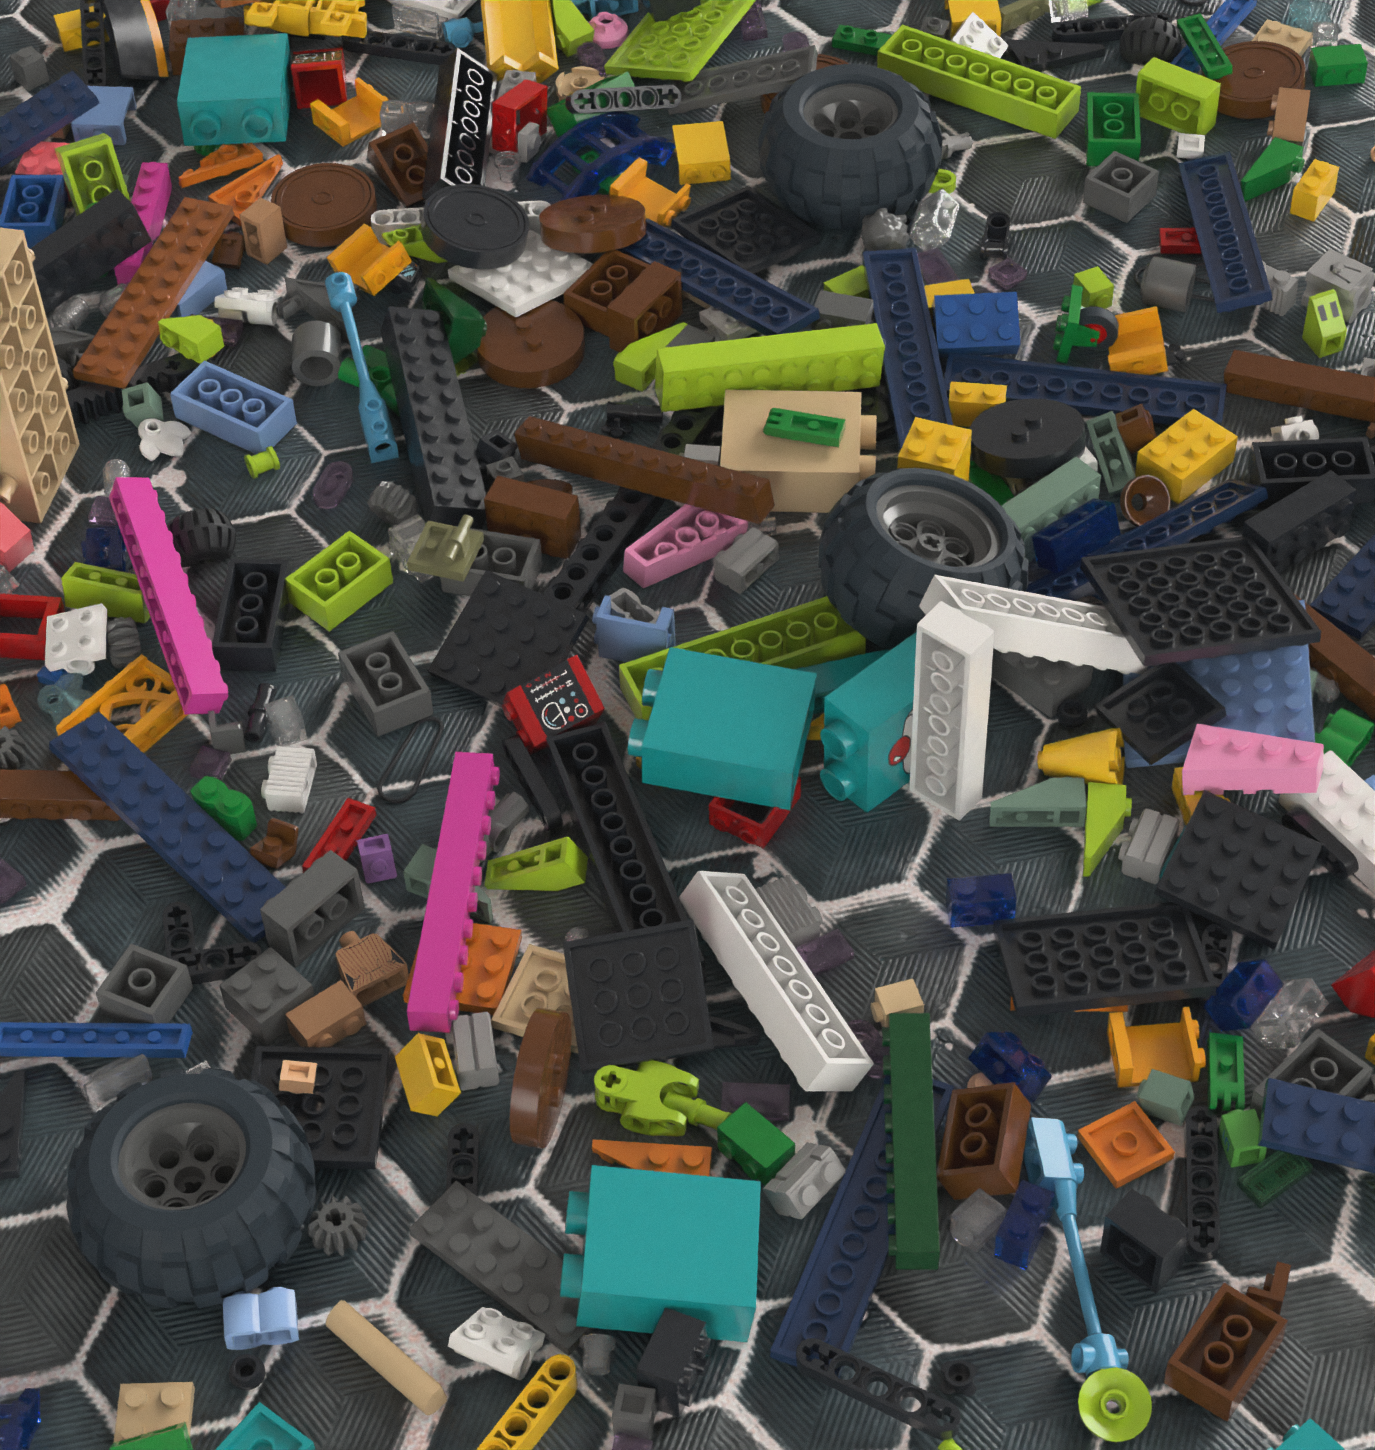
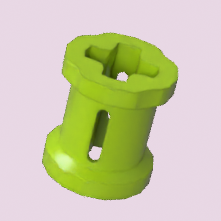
[244,446,280,479]

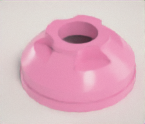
[588,12,629,49]

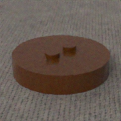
[1202,41,1306,119]
[271,163,377,247]
[539,195,647,253]
[476,300,585,388]
[510,1008,572,1149]

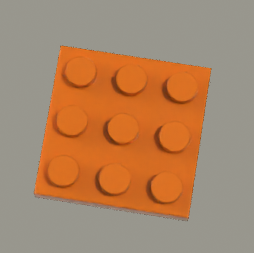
[403,923,522,1015]

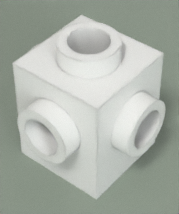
[1271,416,1319,441]

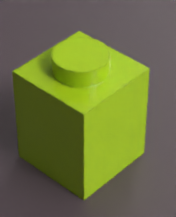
[1073,266,1114,309]

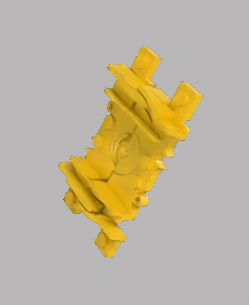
[244,0,367,38]

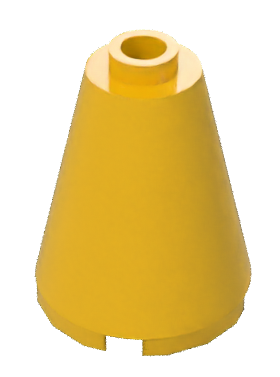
[1037,728,1125,785]

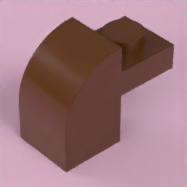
[1115,404,1157,454]

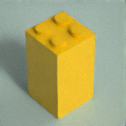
[897,417,972,482]

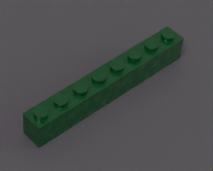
[882,1013,940,1270]

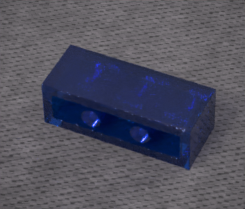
[1031,498,1121,573]

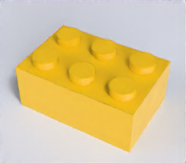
[1135,409,1238,504]

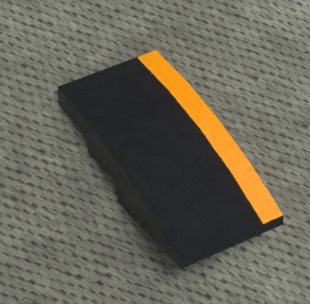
[99,0,169,81]

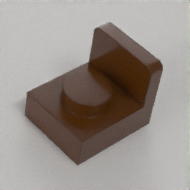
[212,231,246,269]
[250,818,299,869]
[1246,1261,1291,1315]

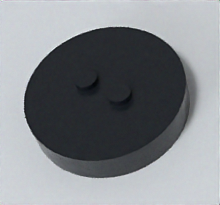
[421,184,529,269]
[970,398,1086,478]

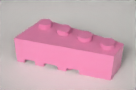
[623,504,748,588]
[1182,724,1324,795]

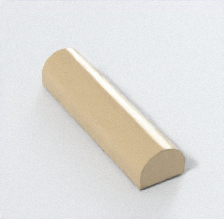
[326,1300,447,1415]

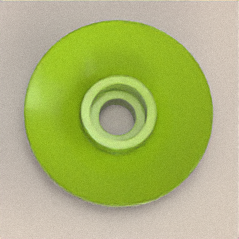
[1078,1367,1152,1442]

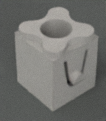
[1301,249,1375,324]

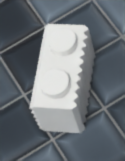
[261,746,317,814]

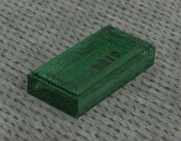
[1237,1150,1313,1209]

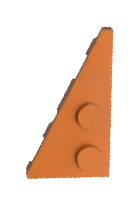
[178,143,264,188]
[208,154,283,227]
[592,1140,712,1176]

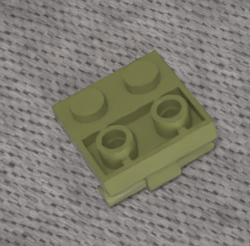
[407,515,484,582]

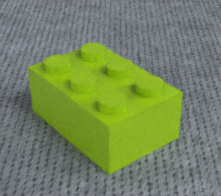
[1136,57,1221,135]
[55,133,131,216]
[285,530,393,632]

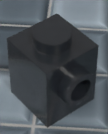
[475,430,518,478]

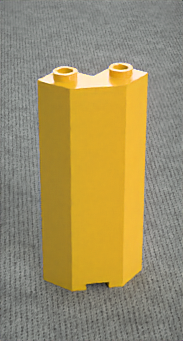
[481,0,558,83]

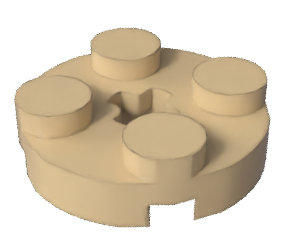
[556,66,605,101]

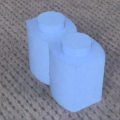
[223,1287,299,1350]

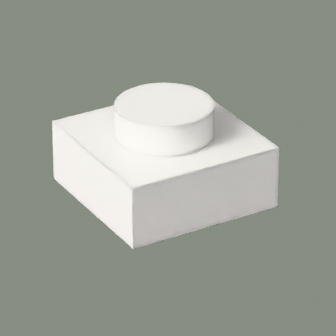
[1176,133,1205,159]

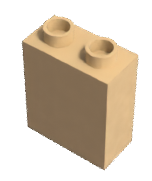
[720,390,877,513]

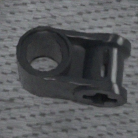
[980,212,1011,261]

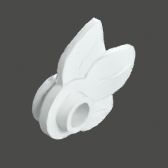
[138,418,191,461]

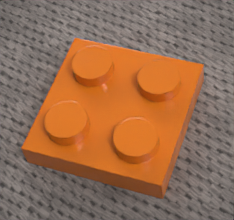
[1077,1101,1175,1189]

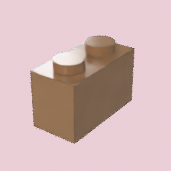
[1267,87,1311,146]
[240,197,287,265]
[285,980,366,1047]

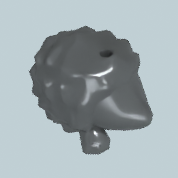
[860,208,909,251]

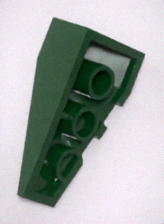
[421,277,487,365]

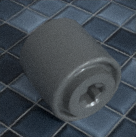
[1140,256,1197,313]
[292,320,341,386]

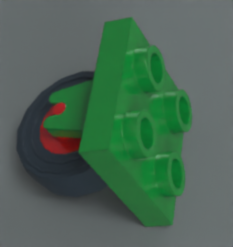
[1053,285,1119,364]

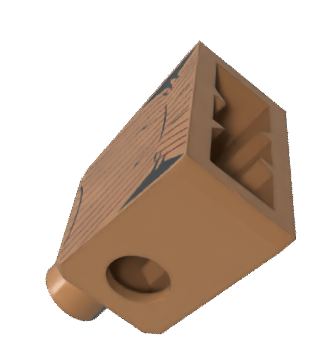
[335,931,409,1007]

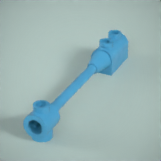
[442,0,639,48]
[325,272,399,463]
[1023,1117,1129,1379]

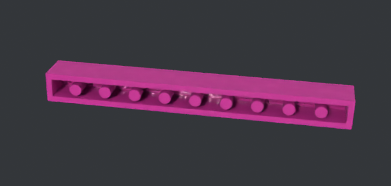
[109,477,228,715]
[407,752,500,1033]

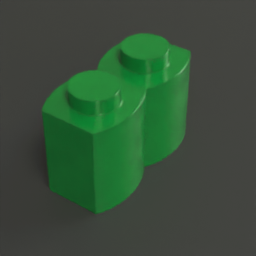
[1315,708,1375,768]
[190,776,257,841]

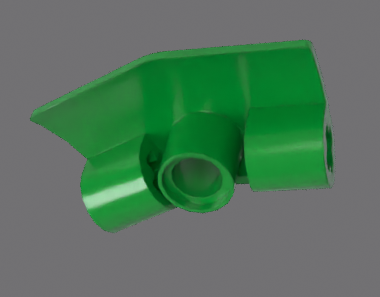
[338,345,400,417]

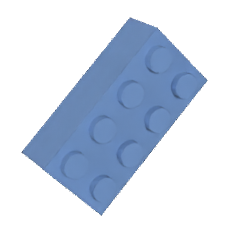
[170,360,297,454]

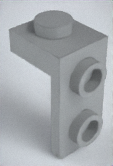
[489,122,541,163]

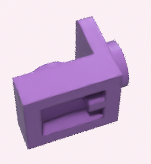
[357,834,397,884]

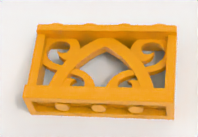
[56,654,188,753]

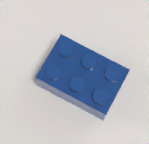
[0,175,69,249]
[932,292,1020,358]

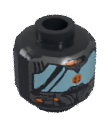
[387,256,423,294]

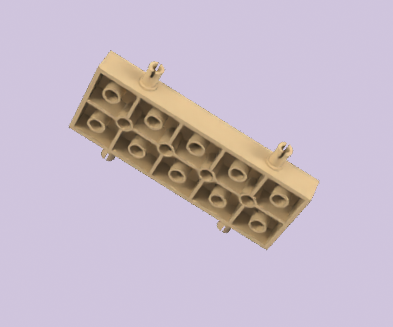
[0,228,80,523]

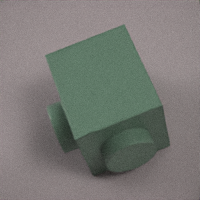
[122,382,164,428]
[1137,1069,1195,1126]

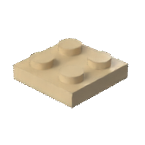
[1252,19,1313,57]
[113,1382,195,1443]

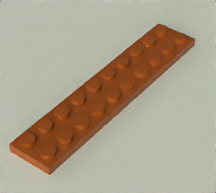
[73,197,234,389]

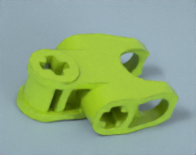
[594,1060,699,1137]

